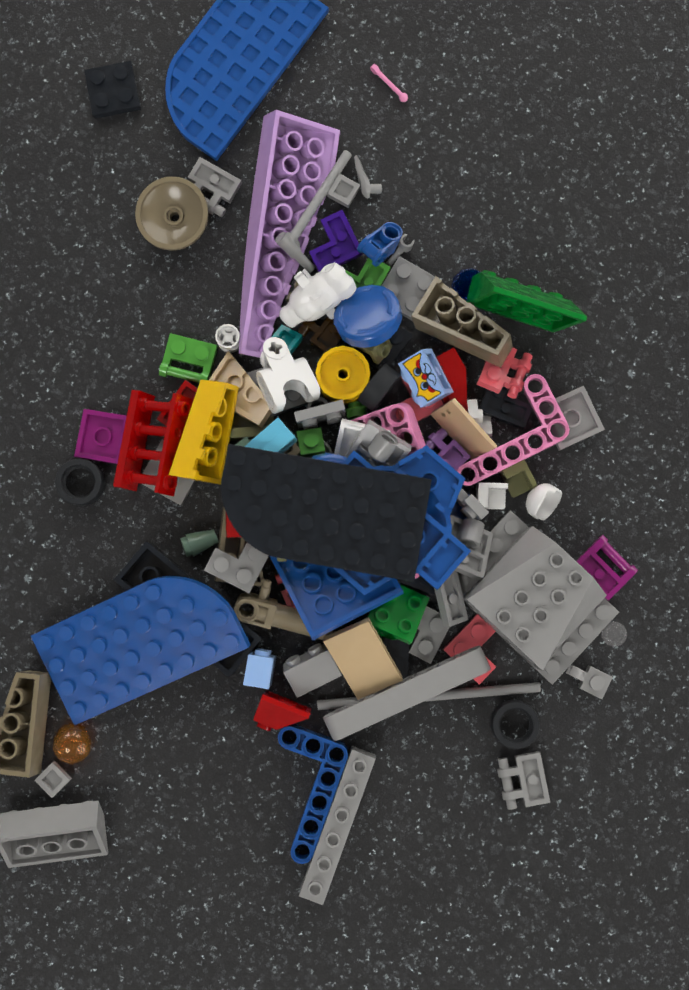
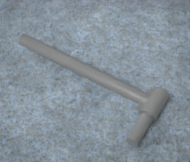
[275,150,352,273]

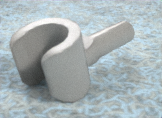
[386,234,414,266]

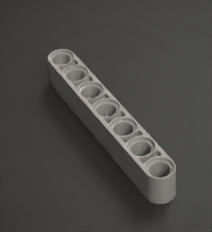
[323,645,491,741]

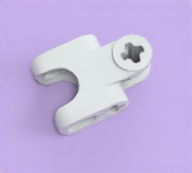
[256,337,320,414]

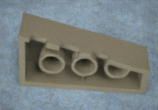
[411,276,513,368]
[0,670,51,778]

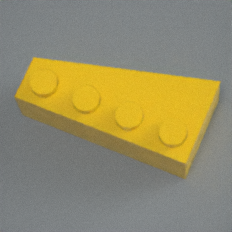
[169,380,239,485]

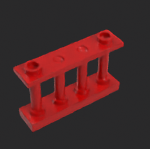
[113,390,193,497]

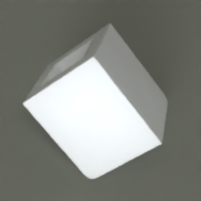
[476,482,508,510]

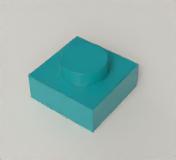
[271,324,302,355]

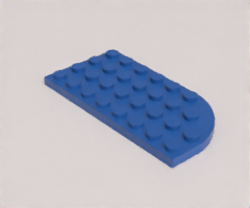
[165,0,329,161]
[31,576,251,725]

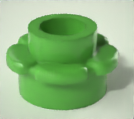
[345,401,367,420]

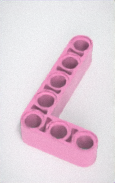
[457,374,569,486]
[351,402,426,456]

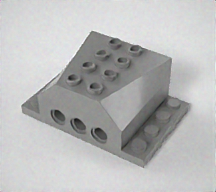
[457,510,619,685]

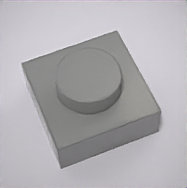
[327,173,360,208]
[35,761,72,798]

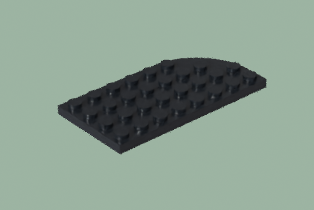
[221,444,432,582]

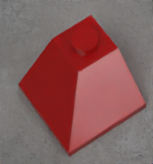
[253,690,312,731]

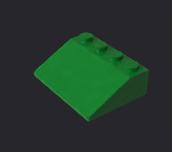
[466,270,587,333]

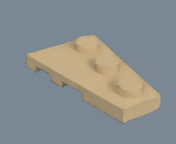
[209,351,272,428]

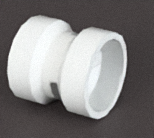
[215,324,240,353]

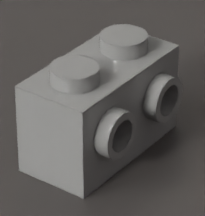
[283,643,342,698]

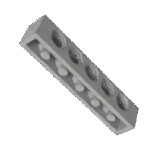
[299,746,376,905]

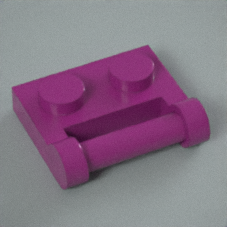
[576,535,638,601]

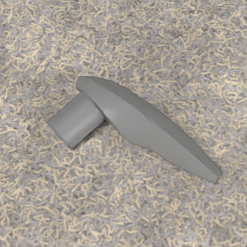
[354,155,382,199]

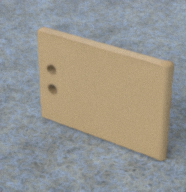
[430,398,497,460]

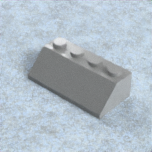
[0,801,108,868]

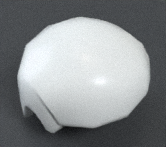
[526,483,562,520]

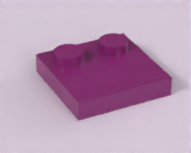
[74,409,127,464]

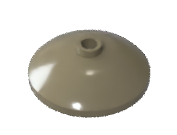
[135,177,209,250]

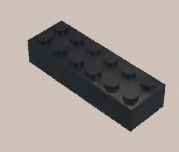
[114,541,264,677]

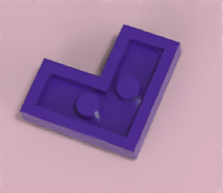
[309,210,363,272]

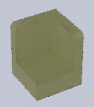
[499,459,538,498]

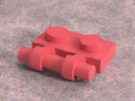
[476,348,533,399]

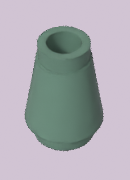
[180,529,219,557]

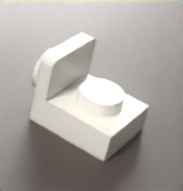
[467,399,492,437]

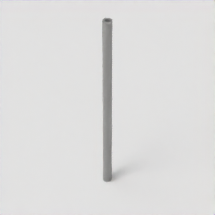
[317,682,541,710]

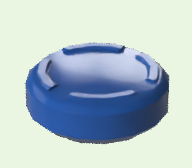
[334,285,402,348]

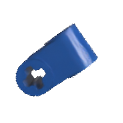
[357,222,403,267]

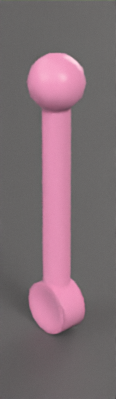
[370,64,408,102]

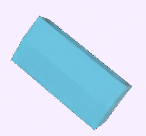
[244,418,297,453]

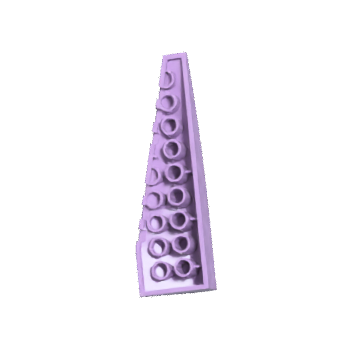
[239,110,340,358]

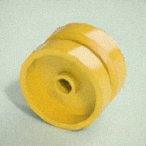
[316,346,370,405]

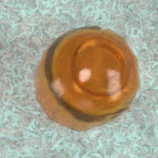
[53,722,92,764]

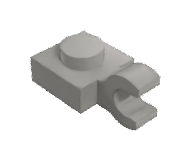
[565,665,613,699]

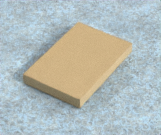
[323,617,403,700]

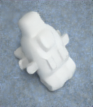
[279,262,356,328]

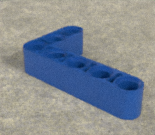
[278,724,348,864]

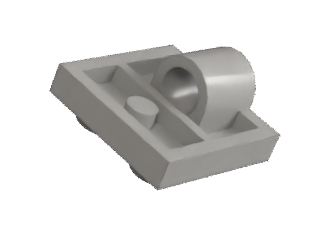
[294,397,345,430]
[344,419,412,467]
[450,515,493,581]

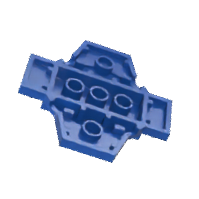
[333,445,471,595]

